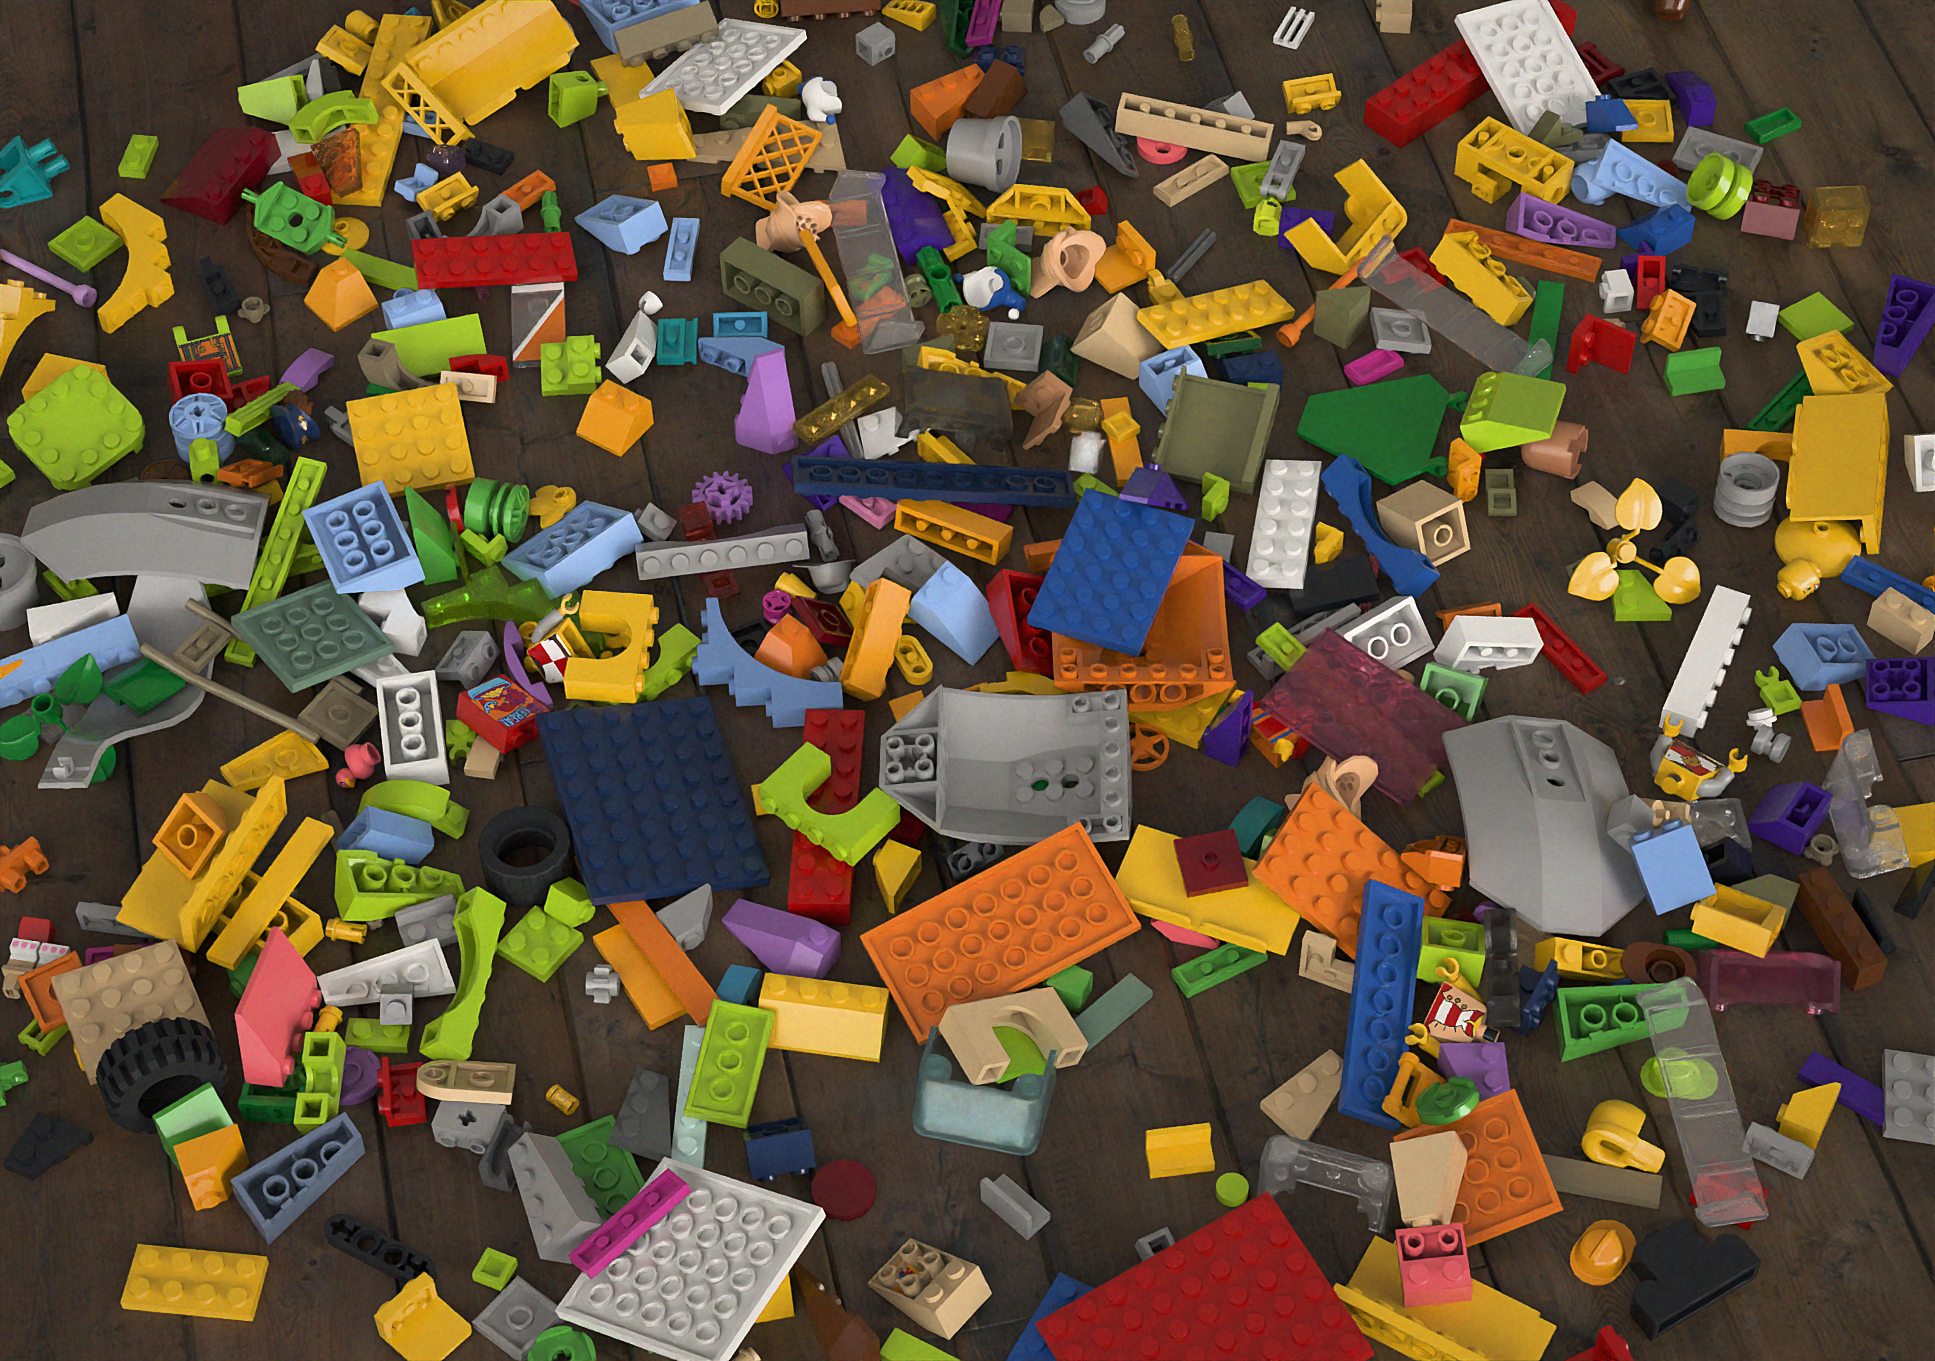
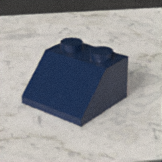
[1214,350,1283,392]
[740,1115,816,1182]

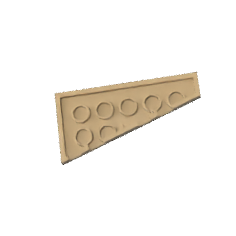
[687,120,847,175]

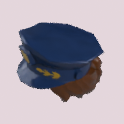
[271,389,320,453]

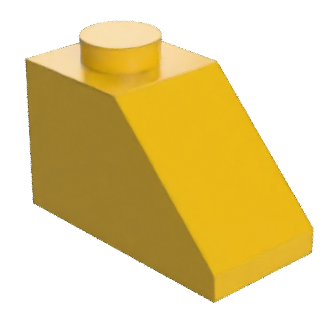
[873,839,922,914]
[1776,1082,1842,1150]

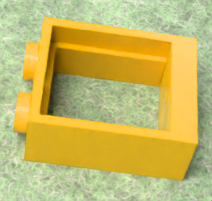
[1690,883,1787,959]

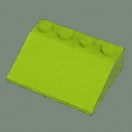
[1460,372,1566,454]

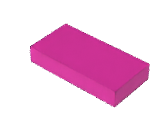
[1344,348,1404,387]

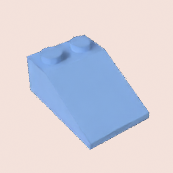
[574,194,669,255]
[907,561,1000,667]

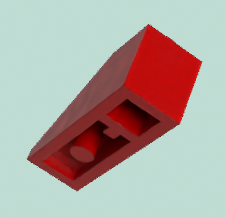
[287,151,334,209]

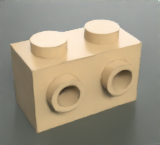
[1867,587,1935,656]

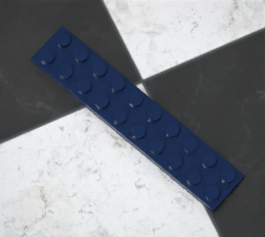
[790,455,1076,509]

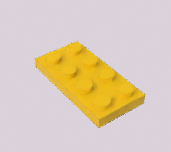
[120,1244,269,1321]

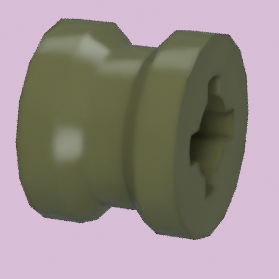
[901,274,932,308]

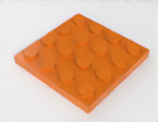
[1393,1088,1564,1248]

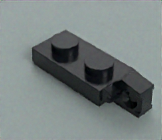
[198,256,242,316]

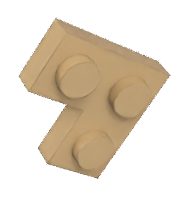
[1299,930,1355,994]

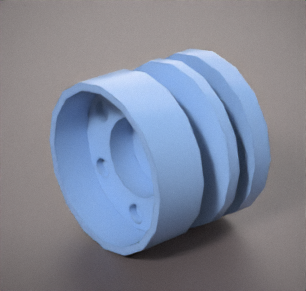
[169,393,235,465]

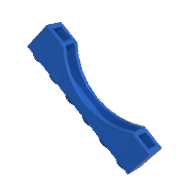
[1320,453,1441,599]

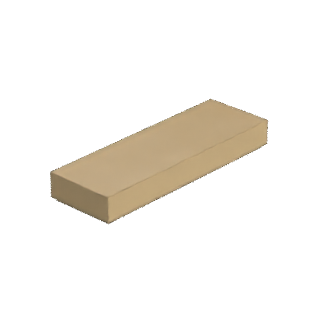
[1153,153,1229,207]

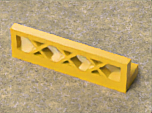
[381,61,475,154]

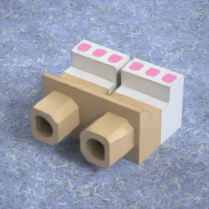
[1,938,71,999]

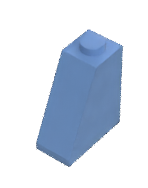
[336,805,434,864]

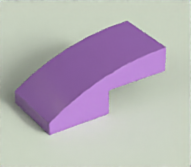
[279,348,334,393]

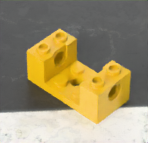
[1454,116,1575,205]

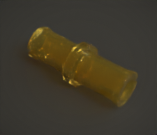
[1172,15,1195,62]

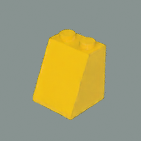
[614,87,697,160]

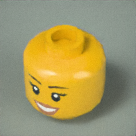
[1777,558,1822,601]

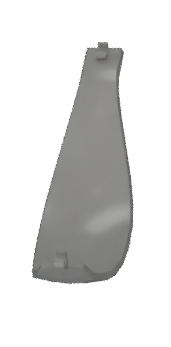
[38,575,215,789]

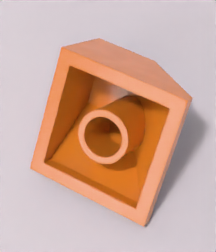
[753,613,829,680]

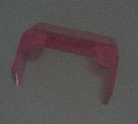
[1698,948,1841,1014]

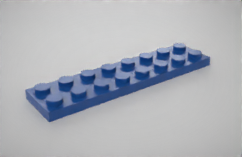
[1338,879,1425,1131]

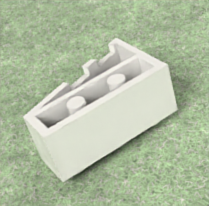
[1433,615,1544,674]

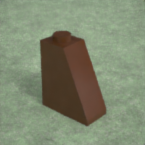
[964,58,1028,119]

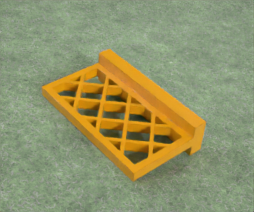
[721,103,823,211]

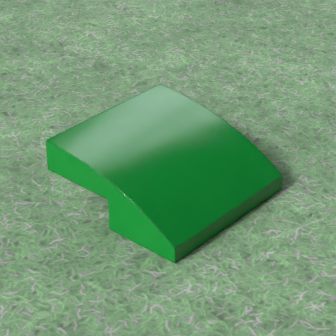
[102,657,185,716]

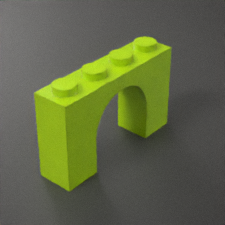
[759,741,901,867]

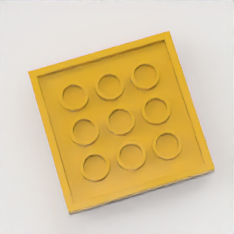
[346,382,475,498]

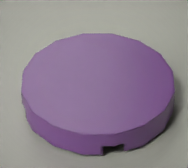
[339,1046,382,1105]

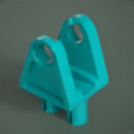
[0,135,70,208]

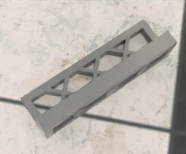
[1246,602,1361,681]

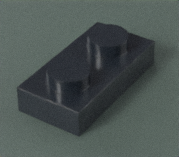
[456,137,515,175]

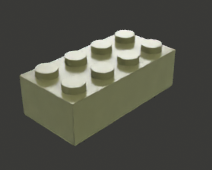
[720,237,826,337]

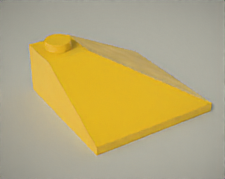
[1796,329,1893,396]

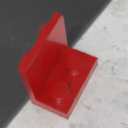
[1566,313,1637,375]

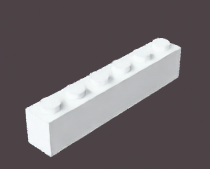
[1659,585,1752,738]

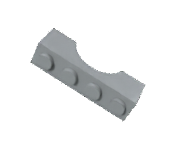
[441,193,524,238]

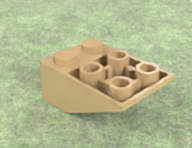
[867,1238,992,1340]

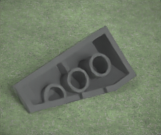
[1059,92,1140,178]

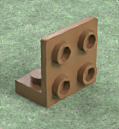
[1014,370,1073,450]

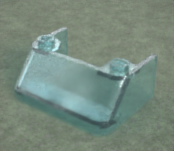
[912,1026,1057,1156]

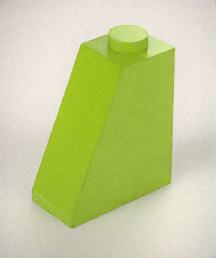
[237,74,309,125]

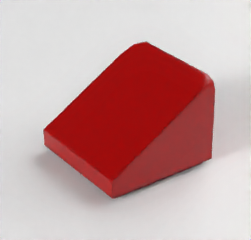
[1075,185,1107,215]
[18,916,56,945]

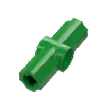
[916,245,963,317]

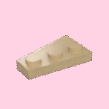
[1260,1049,1344,1150]

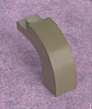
[357,338,439,392]

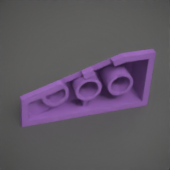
[1505,192,1616,249]
[734,348,799,455]
[721,899,842,980]

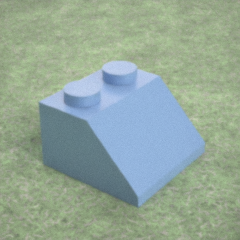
[381,289,447,330]

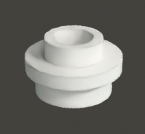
[1746,708,1777,730]

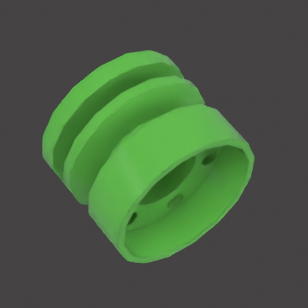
[464,477,530,543]

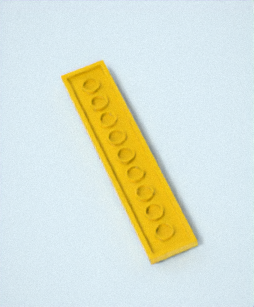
[330,14,434,207]

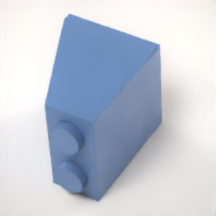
[1627,817,1716,915]

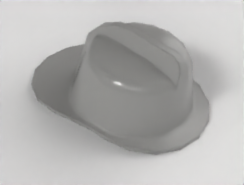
[792,559,857,594]

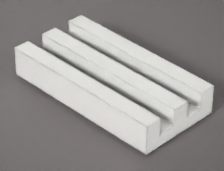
[1273,6,1315,50]

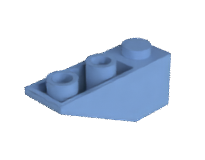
[698,337,786,378]

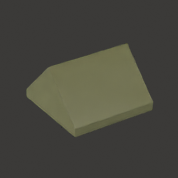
[1313,285,1371,350]

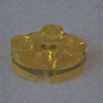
[936,305,990,352]

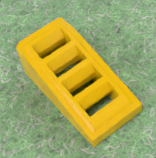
[882,0,936,32]

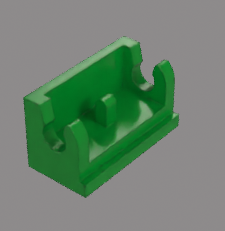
[238,1082,306,1124]

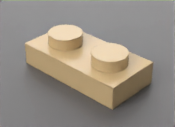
[440,371,497,403]

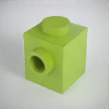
[543,877,595,928]

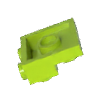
[540,335,602,396]

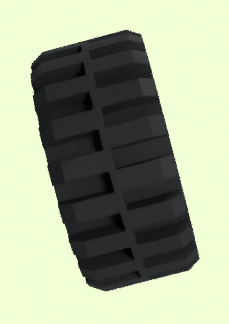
[96,1017,229,1134]

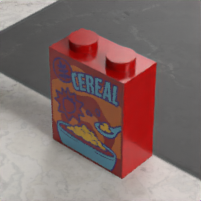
[456,674,551,754]

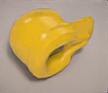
[1581,1099,1665,1174]

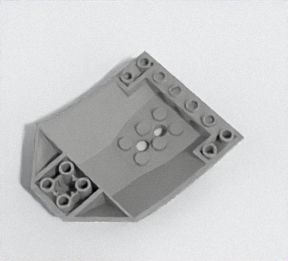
[20,479,272,590]
[879,684,1132,846]
[1442,715,1645,937]

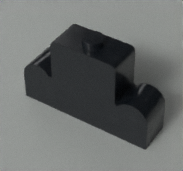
[1629,1219,1761,1341]

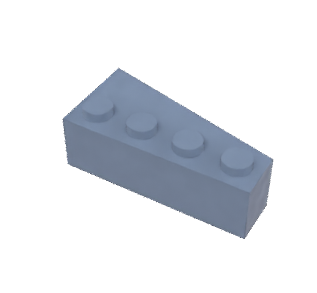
[231,1112,365,1246]

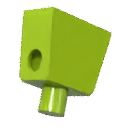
[548,70,608,128]
[188,438,226,485]

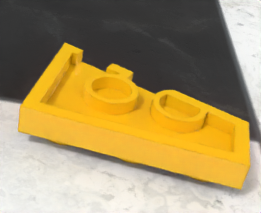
[906,165,987,219]
[220,729,329,792]

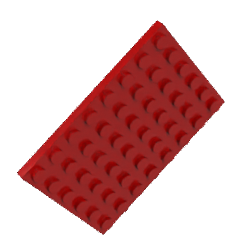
[1035,1191,1374,1361]

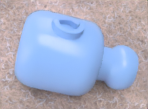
[1571,156,1617,205]

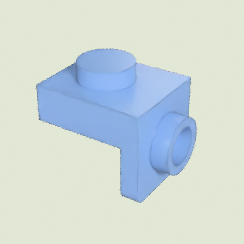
[394,163,439,202]

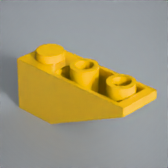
[1534,937,1633,983]

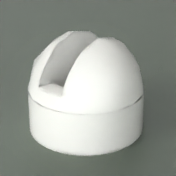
[639,291,663,315]

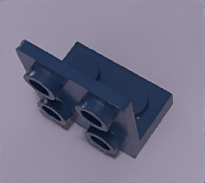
[1494,959,1560,1037]

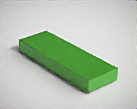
[1171,943,1268,998]

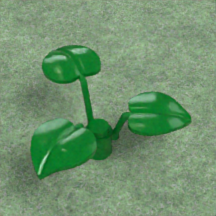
[0,653,117,783]

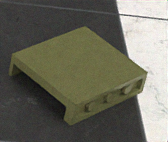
[1151,365,1280,495]

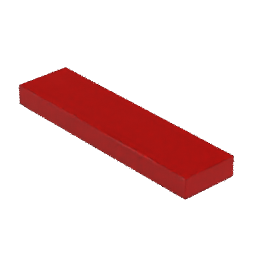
[1510,602,1608,695]

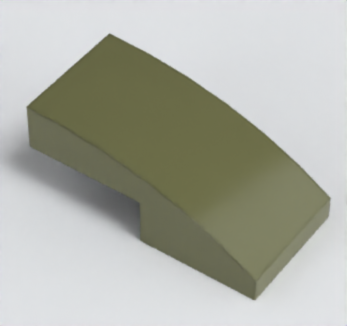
[1484,469,1517,516]

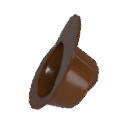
[1654,0,1696,21]
[1621,941,1697,989]

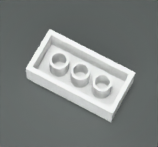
[376,670,450,785]

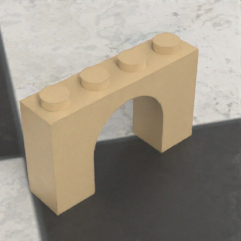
[938,986,1089,1086]

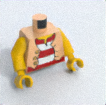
[1405,958,1500,1059]

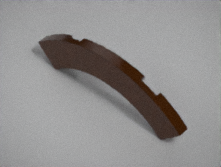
[245,191,320,287]

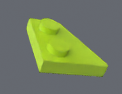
[1611,570,1672,621]

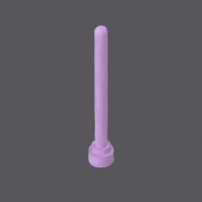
[0,249,97,308]

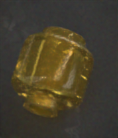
[1061,397,1104,435]

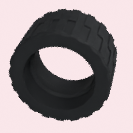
[478,805,575,908]

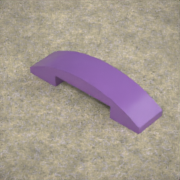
[504,620,554,711]

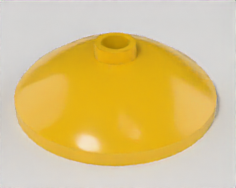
[1774,515,1862,578]

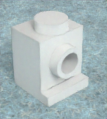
[1599,269,1634,314]

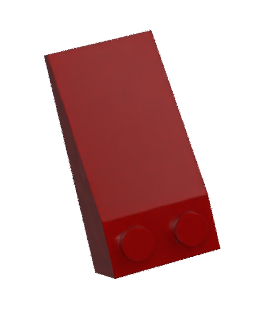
[986,569,1054,677]

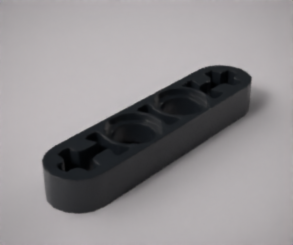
[324,1214,437,1284]

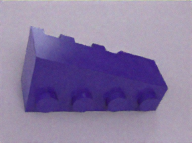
[1873,273,1935,378]

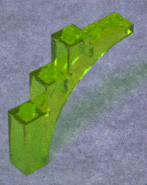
[421,565,606,659]

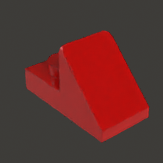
[1633,255,1666,311]

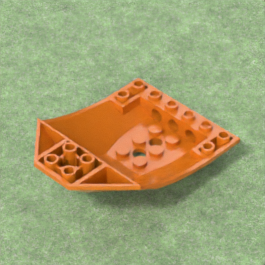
[1050,540,1233,711]

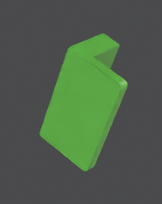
[1663,346,1726,396]

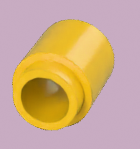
[345,10,380,44]

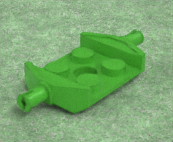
[241,181,348,255]

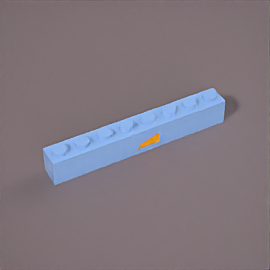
[0,614,143,709]

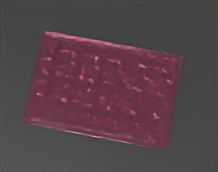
[1259,627,1473,808]

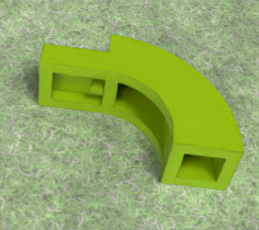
[288,90,379,144]

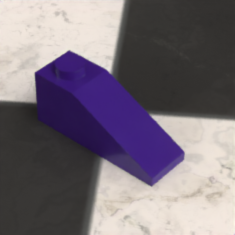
[1665,70,1717,128]
[1202,689,1254,768]

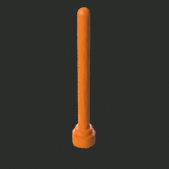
[1276,256,1369,348]

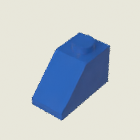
[1585,94,1638,133]

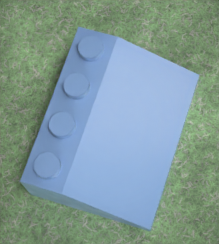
[578,0,700,54]
[302,480,425,594]
[500,500,644,602]

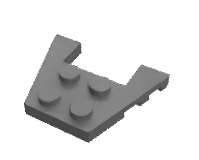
[849,533,955,595]

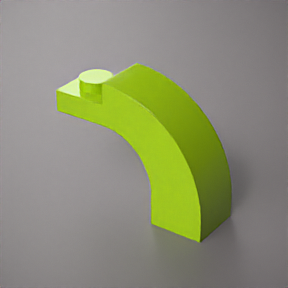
[356,780,470,839]

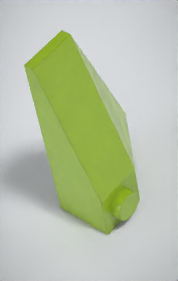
[334,849,466,921]

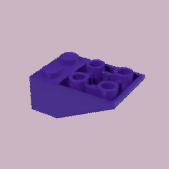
[1866,657,1935,725]

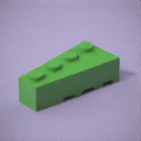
[1553,982,1689,1062]

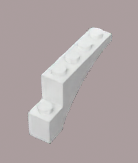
[357,521,427,657]

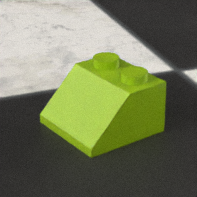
[1416,915,1485,988]

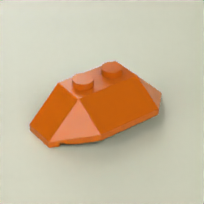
[1401,834,1468,891]

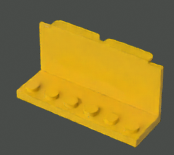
[405,0,579,126]
[1786,393,1890,554]
[116,775,287,954]
[1115,824,1305,956]
[1333,1235,1557,1361]

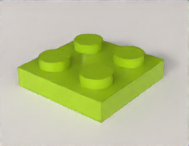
[496,905,584,983]

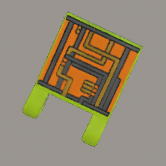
[172,315,243,377]

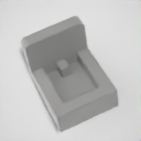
[633,502,677,542]

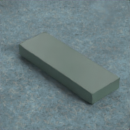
[1074,973,1153,1053]

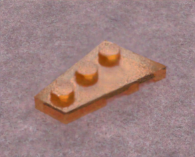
[310,126,363,198]

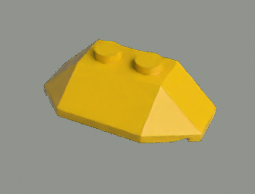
[986,184,1091,237]

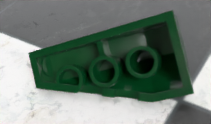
[938,0,976,59]

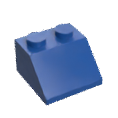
[1616,203,1695,256]

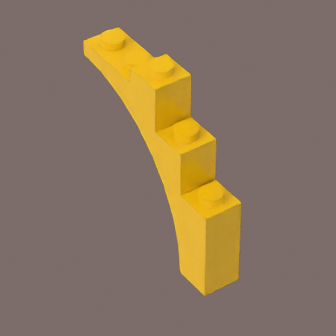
[97,193,175,334]
[0,279,56,378]

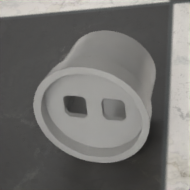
[946,116,1022,194]
[0,533,40,631]

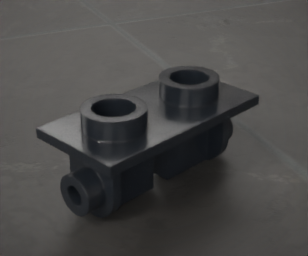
[1670,263,1728,295]
[1649,516,1700,565]

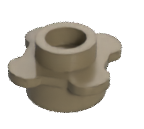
[238,297,270,323]
[1803,834,1840,866]

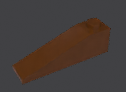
[793,1262,881,1361]

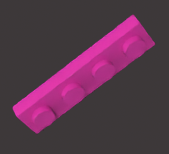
[568,1168,692,1279]

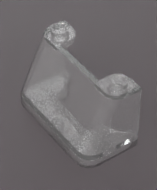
[1822,728,1911,879]
[1257,1134,1397,1234]

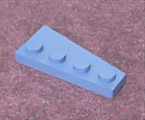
[1590,138,1692,212]

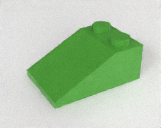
[404,486,461,585]

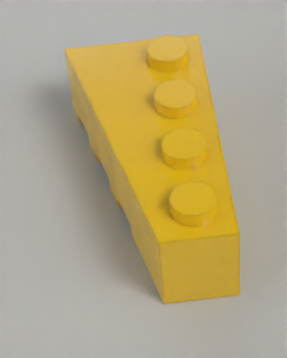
[1429,231,1533,327]

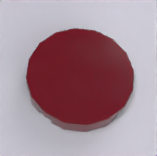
[811,1160,876,1221]

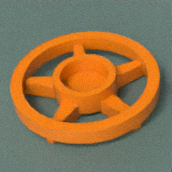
[1129,723,1169,771]

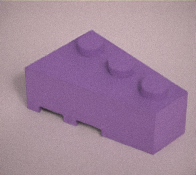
[1437,1042,1510,1103]

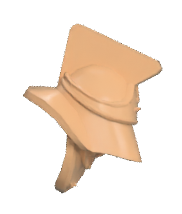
[755,190,833,253]
[1030,226,1106,299]
[1284,755,1378,821]

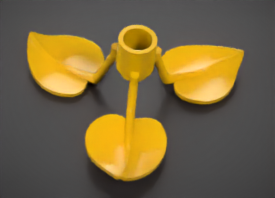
[1567,478,1701,604]

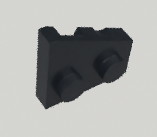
[1678,290,1726,338]
[3,1112,94,1180]

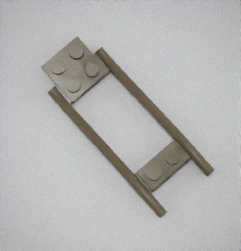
[139,598,379,752]

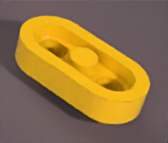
[893,635,933,685]

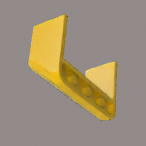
[1284,158,1407,278]

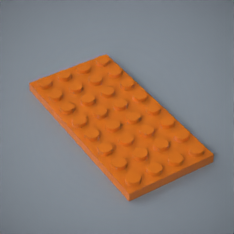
[860,821,1141,1046]

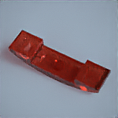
[677,500,740,601]

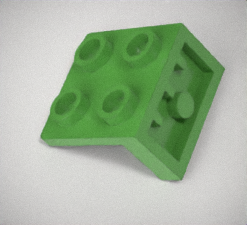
[987,220,1031,298]

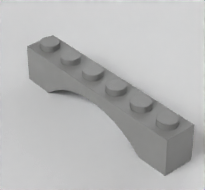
[635,523,810,580]

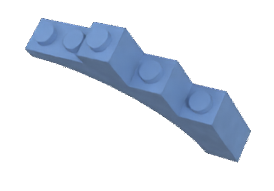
[692,597,843,728]

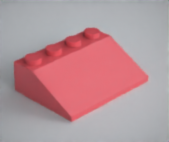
[235,926,322,1087]

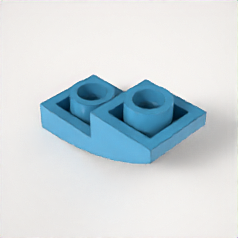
[716,964,761,1005]

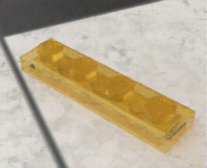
[792,373,890,446]

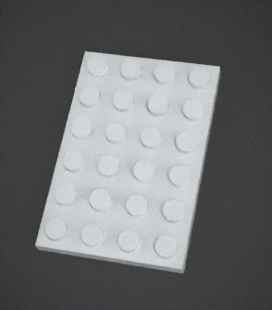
[1454,0,1601,136]
[639,18,807,116]

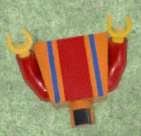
[1228,690,1318,769]

